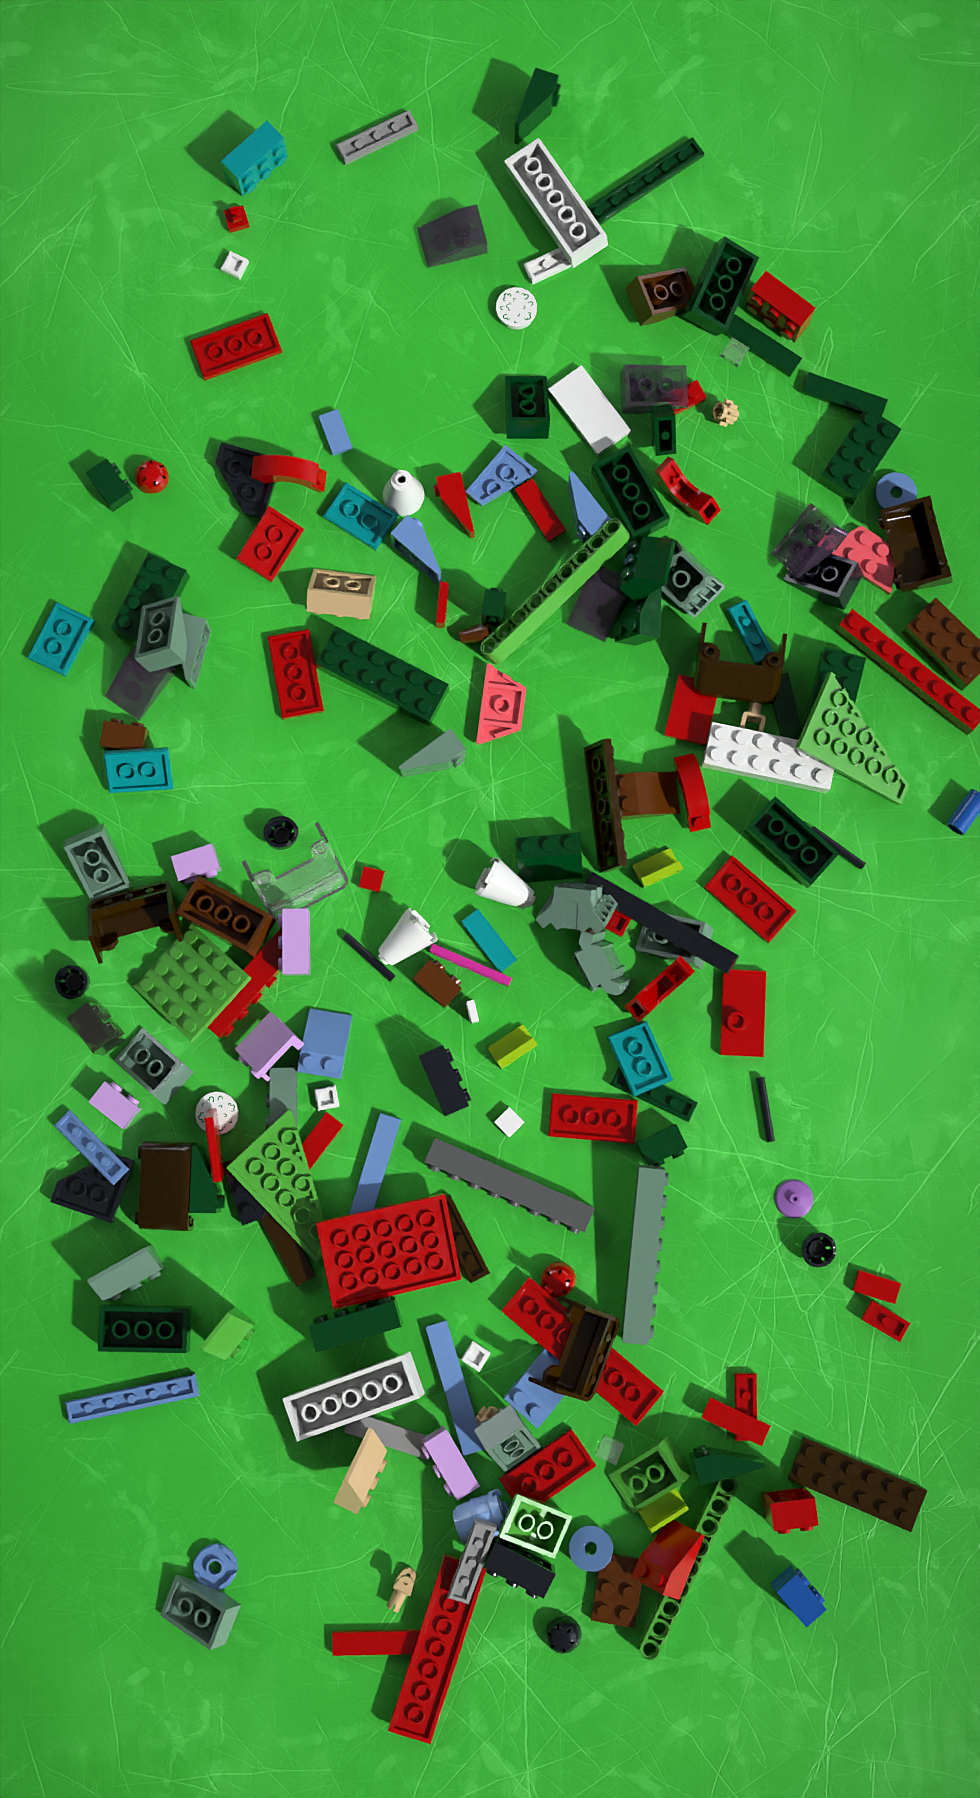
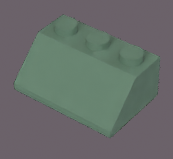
[87,1245,165,1303]

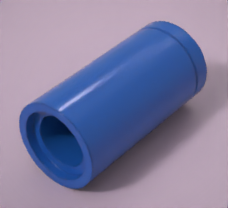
[946,789,980,836]

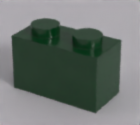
[651,404,676,456]
[86,458,133,512]
[481,588,507,627]
[636,1124,688,1166]

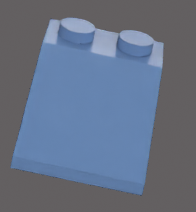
[568,471,610,544]
[390,515,442,586]
[297,1009,352,1079]
[504,1349,565,1429]

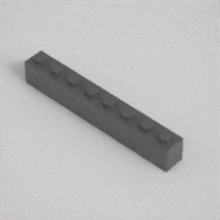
[424,1138,595,1234]

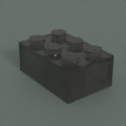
[67,1002,125,1056]

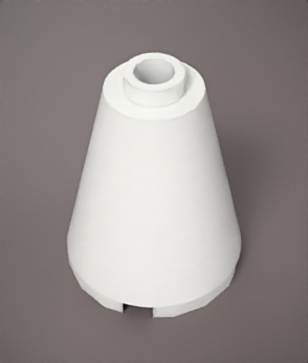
[383,470,424,516]
[474,856,536,909]
[378,907,438,965]

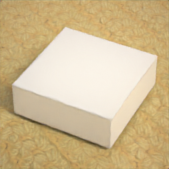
[221,251,249,280]
[466,1000,479,1024]
[314,1085,340,1111]
[494,1107,525,1137]
[461,1341,491,1372]

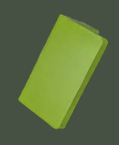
[633,848,683,888]
[488,1025,538,1069]
[638,1488,689,1533]

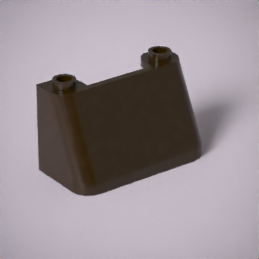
[877,495,952,592]
[135,1141,197,1231]

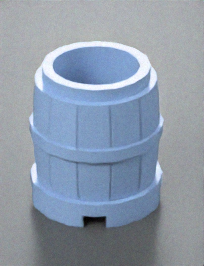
[453,1489,509,1544]

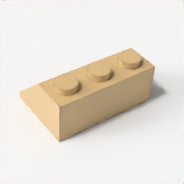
[307,569,376,620]
[333,1428,387,1514]

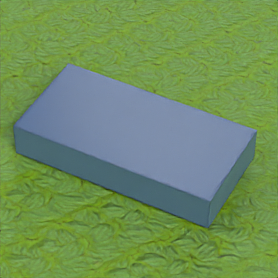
[318,409,353,456]

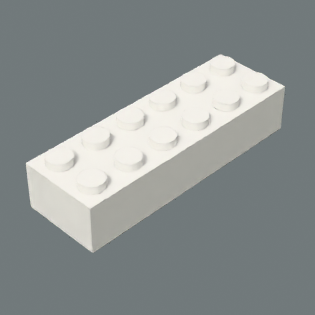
[504,138,608,268]
[702,722,834,793]
[283,1351,425,1441]

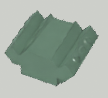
[661,539,726,618]
[536,882,618,935]
[572,928,632,996]

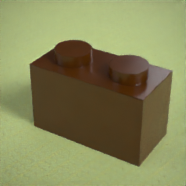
[99,719,149,751]
[413,960,462,1008]

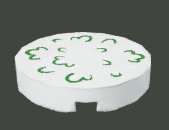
[496,287,537,329]
[195,1092,239,1135]

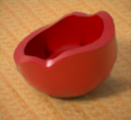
[134,460,169,494]
[541,1261,576,1298]

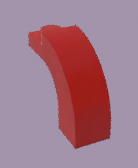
[251,455,327,493]
[654,457,721,525]
[673,753,711,832]
[624,955,695,1023]

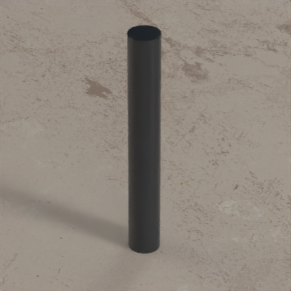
[812,826,866,870]
[343,933,396,982]
[756,1077,775,1142]

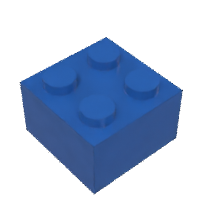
[771,1565,827,1628]

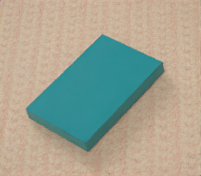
[323,482,399,551]
[27,602,95,677]
[104,747,174,793]
[607,1021,673,1097]

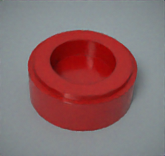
[725,1011,748,1033]

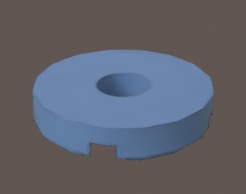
[874,472,917,509]
[569,1526,613,1572]
[193,1543,238,1590]

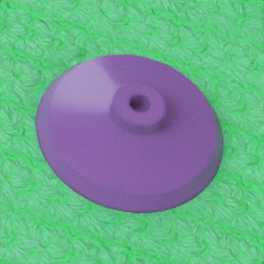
[774,1179,813,1219]

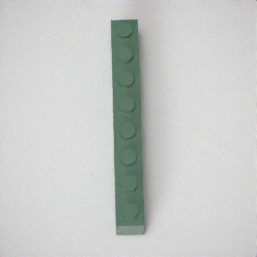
[621,1164,669,1345]

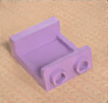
[235,1011,304,1081]

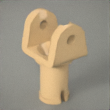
[739,702,766,732]
[387,1567,416,1612]

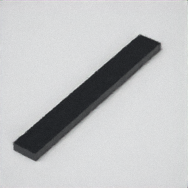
[585,872,739,975]

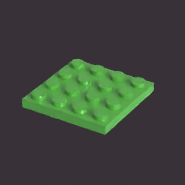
[134,923,252,1043]

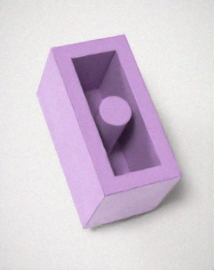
[171,844,222,885]
[89,1081,142,1129]

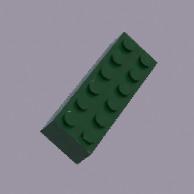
[316,627,449,726]

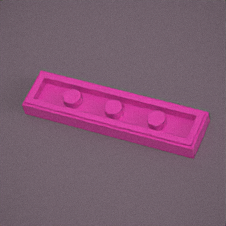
[430,944,512,987]

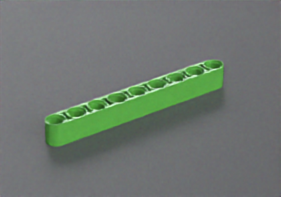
[480,518,630,664]
[638,1477,738,1660]

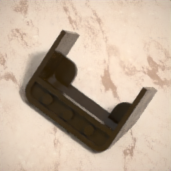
[693,622,787,704]
[87,881,183,964]
[528,1296,619,1401]

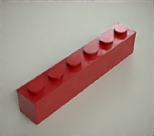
[207,927,282,1038]

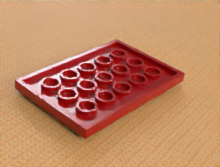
[315,1193,461,1310]

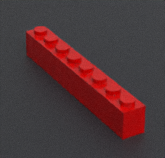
[835,609,980,736]

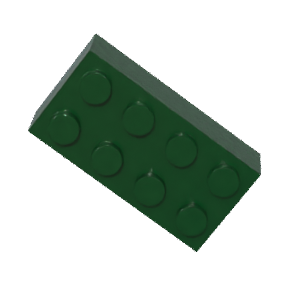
[682,236,759,336]
[818,407,902,505]
[591,445,670,542]
[111,553,190,644]
[802,647,866,730]
[744,796,839,888]
[308,1296,403,1352]
[98,1304,192,1353]

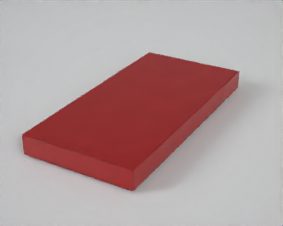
[190,313,283,381]
[267,629,324,719]
[703,855,797,943]
[720,969,766,1057]
[548,1093,638,1144]
[499,1428,596,1502]

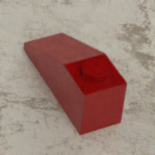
[433,472,475,538]

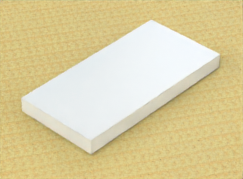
[548,365,631,456]

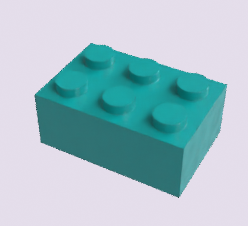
[221,121,288,197]

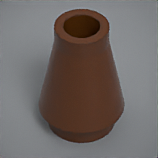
[459,623,491,643]

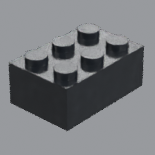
[419,1045,472,1117]
[483,1536,556,1599]

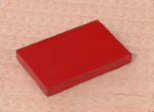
[235,506,304,582]
[664,674,717,746]
[204,1108,225,1182]

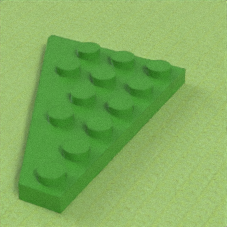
[795,672,909,805]
[226,1108,324,1262]

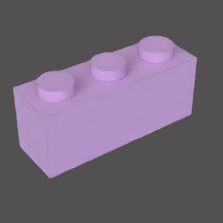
[278,908,310,976]
[421,1425,480,1501]

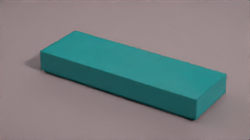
[727,599,773,665]
[461,909,517,973]

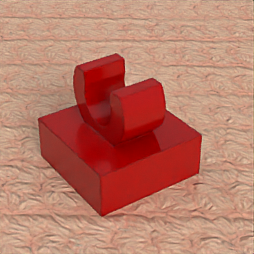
[224,205,250,233]

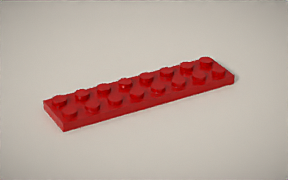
[501,1277,664,1426]
[388,1554,486,1744]

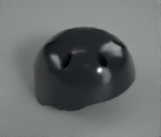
[264,816,299,850]
[55,965,90,999]
[801,1232,836,1267]
[545,1616,582,1654]

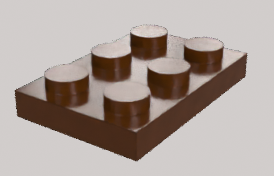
[590,1553,642,1628]

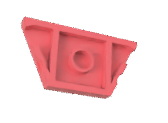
[822,526,895,595]
[476,663,526,745]

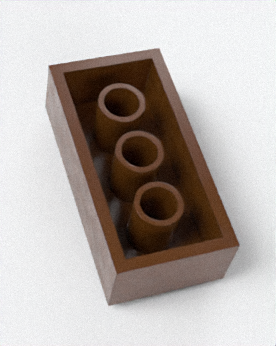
[901,598,980,691]
[176,876,276,958]

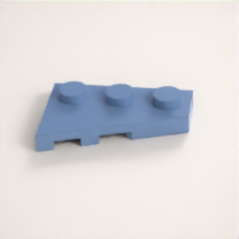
[465,445,538,507]

